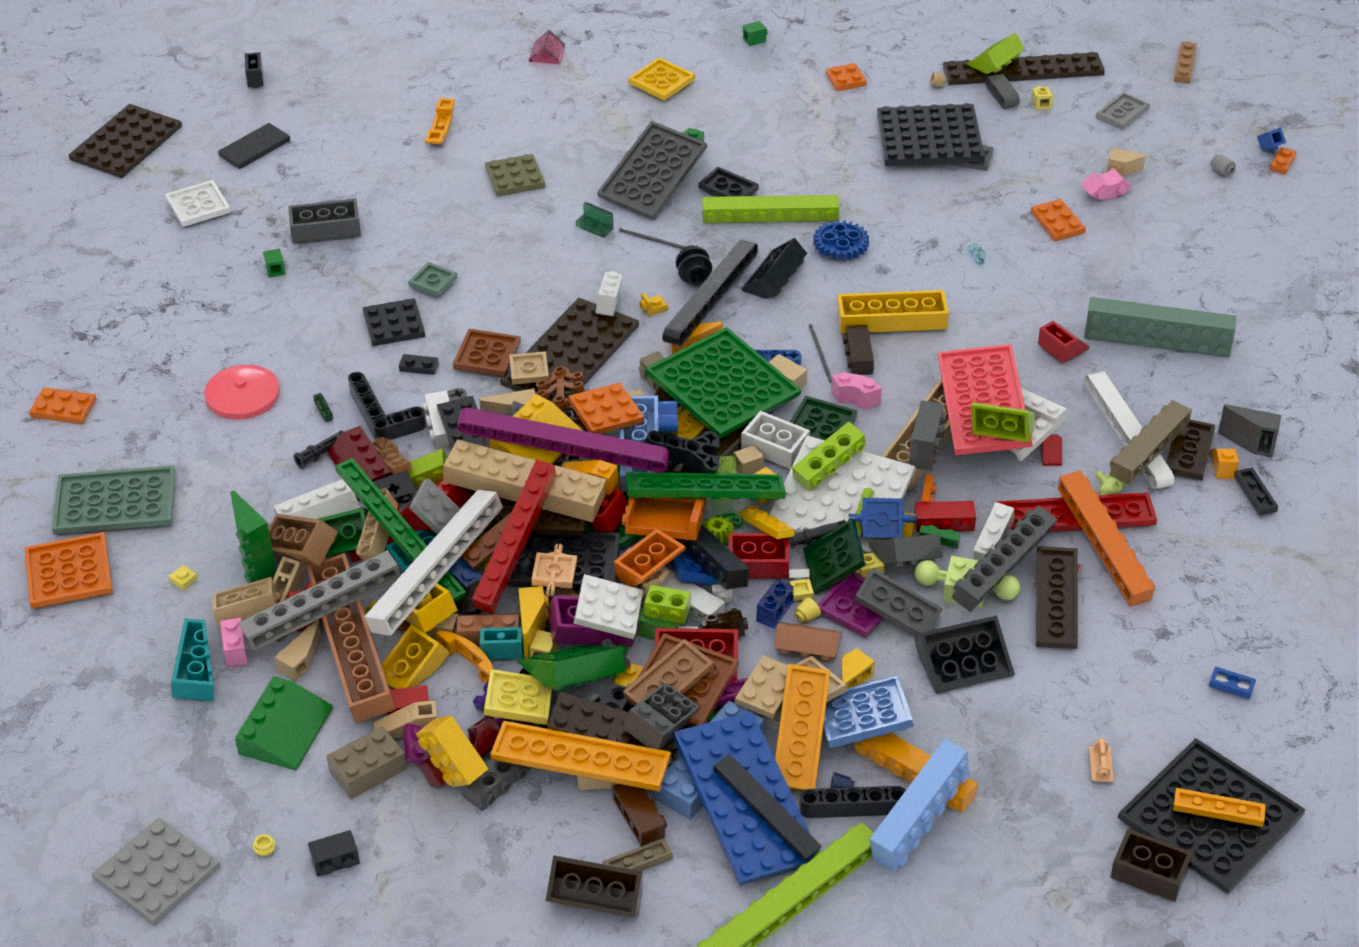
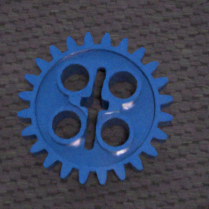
[813,220,869,261]

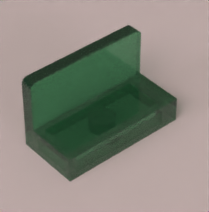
[576,202,614,238]

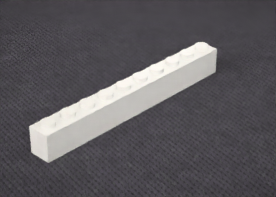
[364,490,503,636]

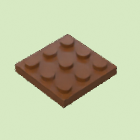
[453,329,521,376]

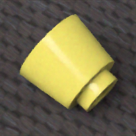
[794,597,821,623]

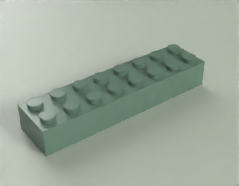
[1084,297,1236,357]

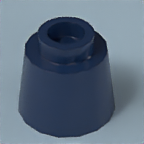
[830,772,854,788]

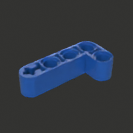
[658,401,678,436]

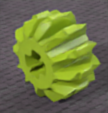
[702,515,734,545]

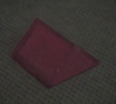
[529,30,565,64]

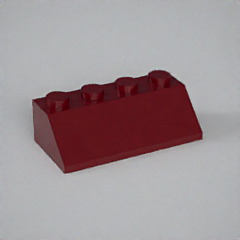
[327,426,391,501]

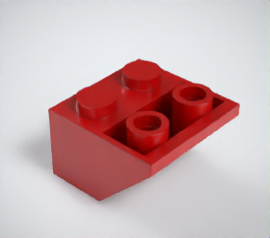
[1038,321,1090,363]

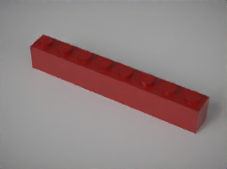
[472,459,557,615]

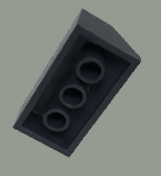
[741,238,807,299]

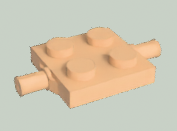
[532,544,577,596]

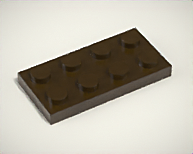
[1166,419,1215,480]

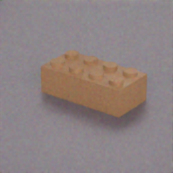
[269,514,338,567]

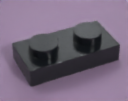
[399,354,439,375]

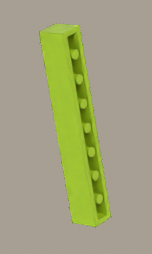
[702,195,839,223]

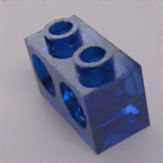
[756,579,794,629]

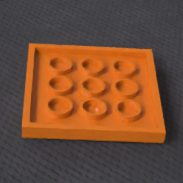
[24,532,113,609]

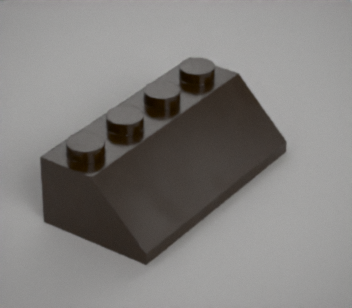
[545,855,643,918]

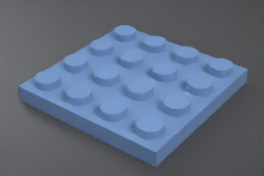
[824,675,914,748]

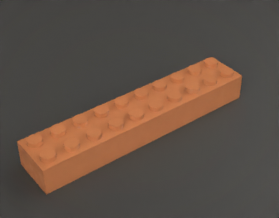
[306,553,396,724]

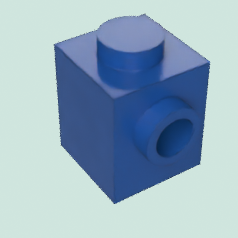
[1257,127,1286,152]

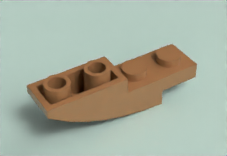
[372,437,412,476]

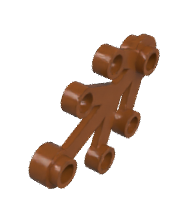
[536,366,584,412]

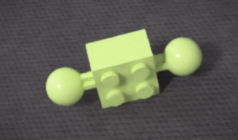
[914,556,1020,608]

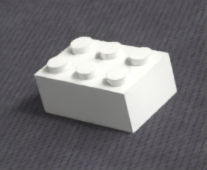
[741,411,810,469]

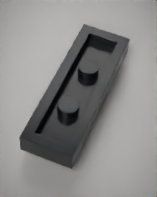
[1234,467,1279,516]

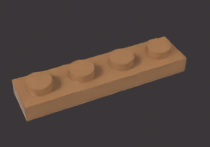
[1174,41,1197,84]

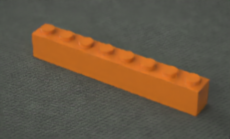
[1057,470,1155,607]

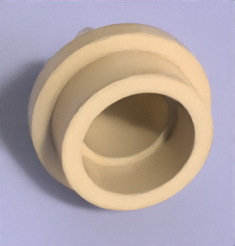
[930,72,946,88]

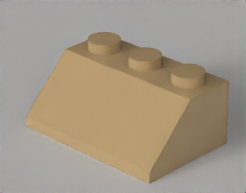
[212,577,278,632]

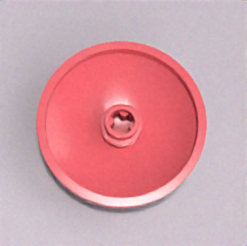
[205,365,280,419]

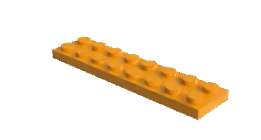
[490,721,671,791]

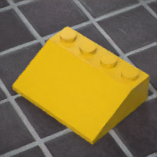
[489,394,583,464]

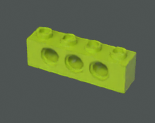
[792,422,866,491]

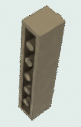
[1110,400,1192,485]

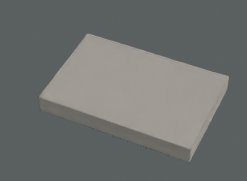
[1095,92,1150,130]

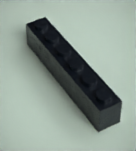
[673,524,750,590]

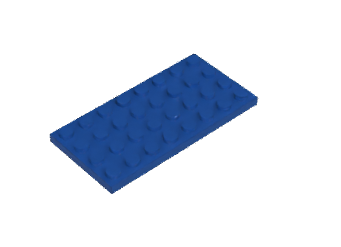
[672,711,819,886]

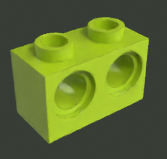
[644,585,691,624]

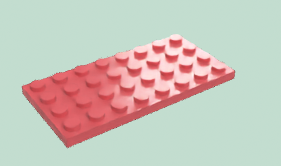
[938,344,1032,455]

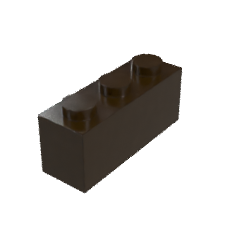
[842,325,874,375]

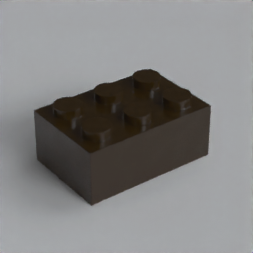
[1110,829,1193,902]

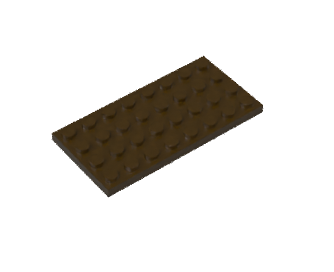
[500,297,639,402]

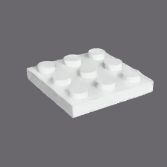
[165,180,231,227]
[574,574,643,639]

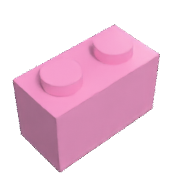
[220,617,248,667]

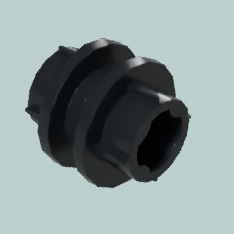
[675,245,712,285]

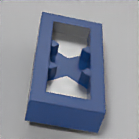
[1209,666,1256,699]

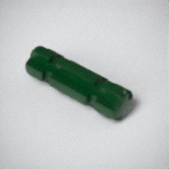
[313,393,333,422]

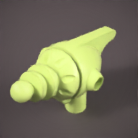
[1095,470,1127,495]

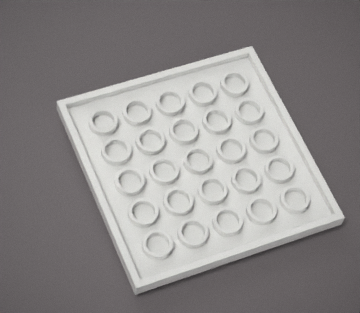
[769,436,915,554]

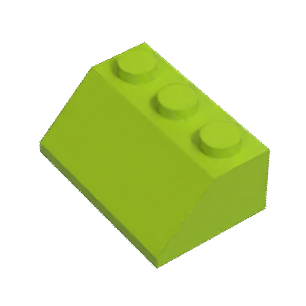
[968,32,1025,74]
[971,402,1035,442]

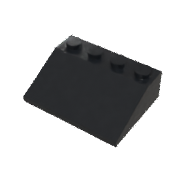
[914,615,1015,693]

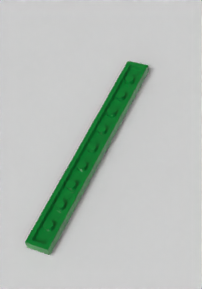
[335,458,466,602]

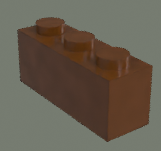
[612,784,667,846]

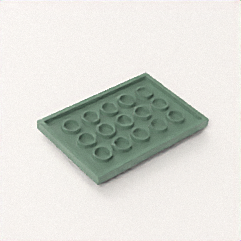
[52,465,175,535]

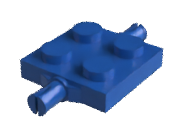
[848,498,916,539]

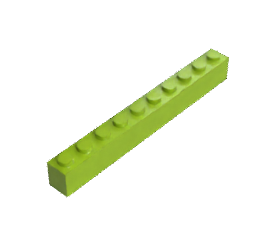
[697,822,874,947]

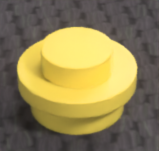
[253,834,276,856]

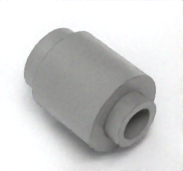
[1210,155,1236,177]

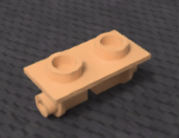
[1089,738,1114,782]

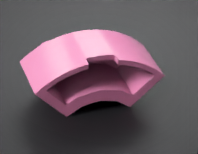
[1081,168,1132,200]
[831,372,882,410]

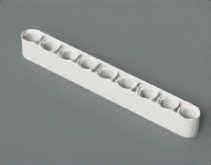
[1084,371,1174,490]

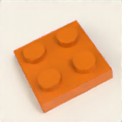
[826,63,867,91]

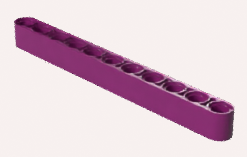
[457,408,669,473]

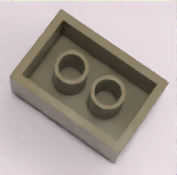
[326,726,407,799]

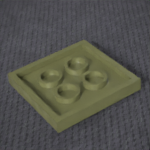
[485,154,545,197]

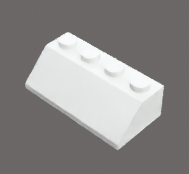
[274,479,360,519]

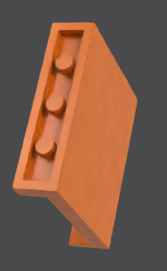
[622,497,707,540]

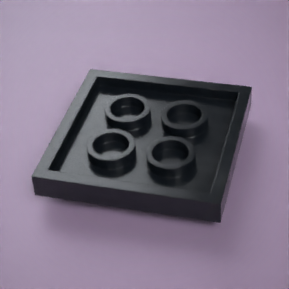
[363,298,425,346]

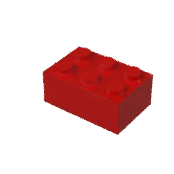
[729,533,789,579]

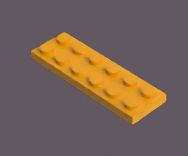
[775,664,830,792]

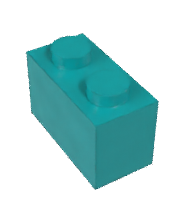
[480,627,523,660]

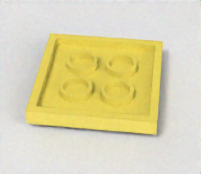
[483,669,552,725]

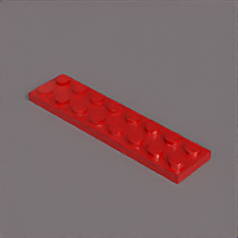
[995,492,1157,532]

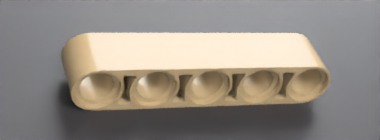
[356,488,398,562]

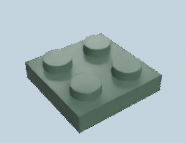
[408,262,458,297]

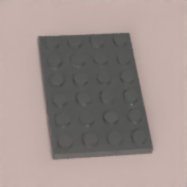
[597,121,707,220]

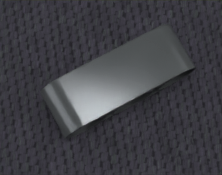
[985,74,1020,108]

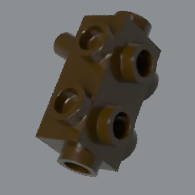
[698,608,748,640]

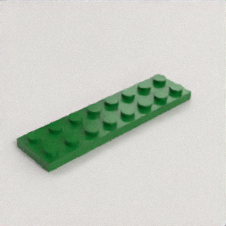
[626,472,786,500]

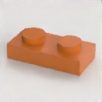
[1270,147,1297,174]
[921,474,937,502]

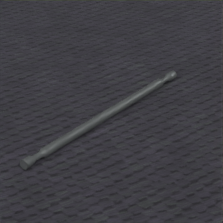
[619,228,686,249]
[809,324,832,383]

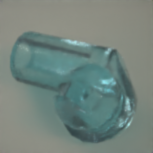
[968,243,985,265]

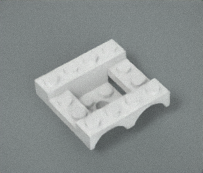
[1008,388,1067,461]

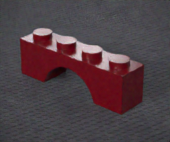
[418,716,500,787]

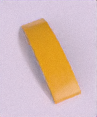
[425,98,455,144]
[436,630,493,683]

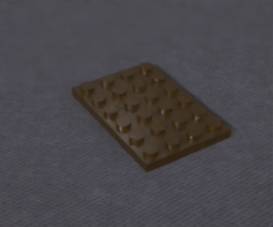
[69,103,182,178]

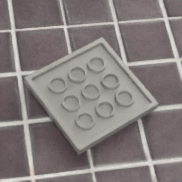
[92,817,221,925]

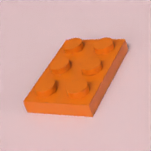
[1030,199,1086,241]
[29,387,97,424]

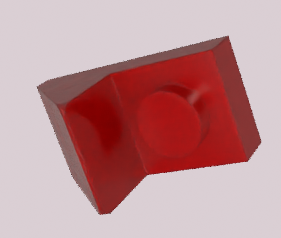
[1040,434,1062,466]

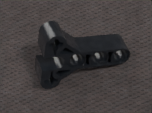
[644,431,720,473]

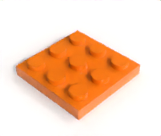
[568,382,644,434]

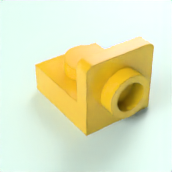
[639,293,668,316]

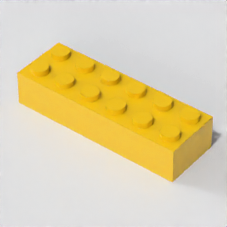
[837,290,949,334]

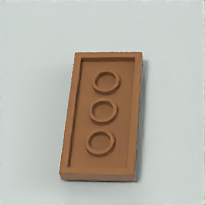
[623,639,714,705]

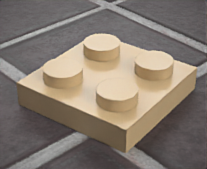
[509,352,549,385]

